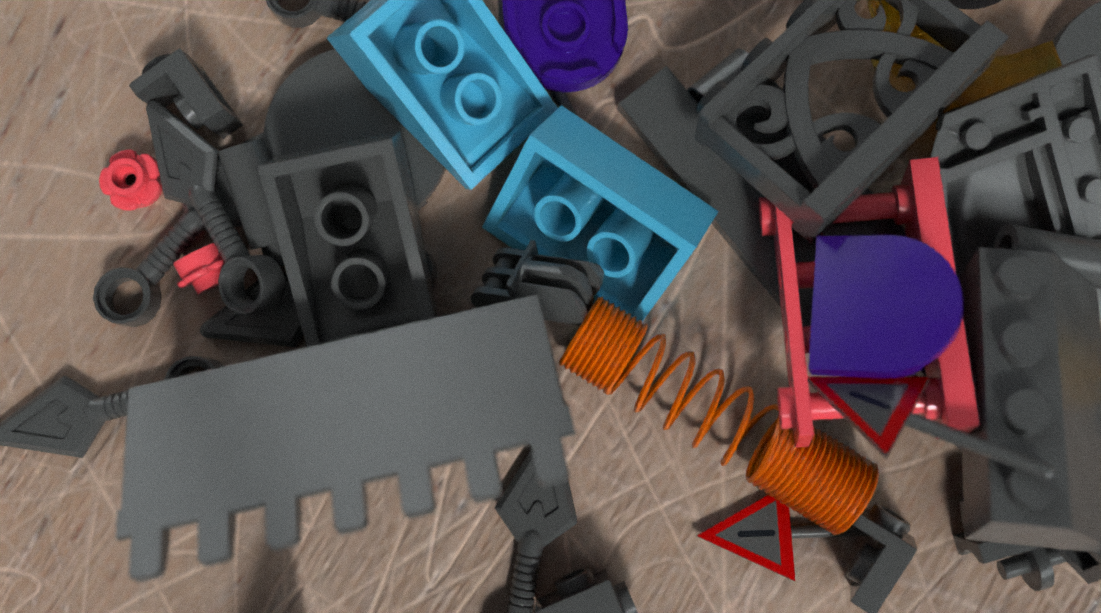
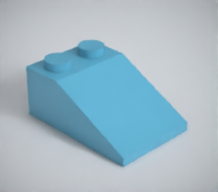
[327,0,558,190]

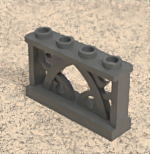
[694,0,1009,244]

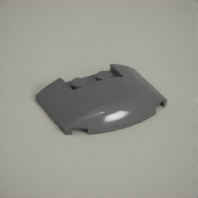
[930,54,1101,320]

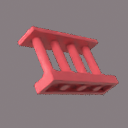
[759,157,980,447]

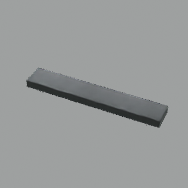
[617,66,847,377]

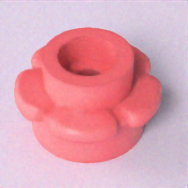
[99,149,163,211]
[173,243,225,295]

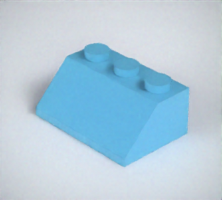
[482,105,719,322]

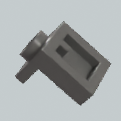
[129,48,243,139]
[846,502,918,613]

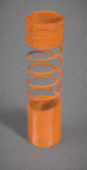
[559,296,879,535]

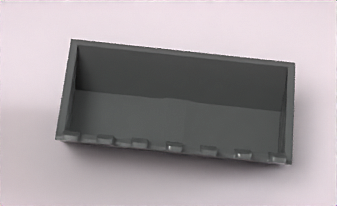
[116,294,575,583]

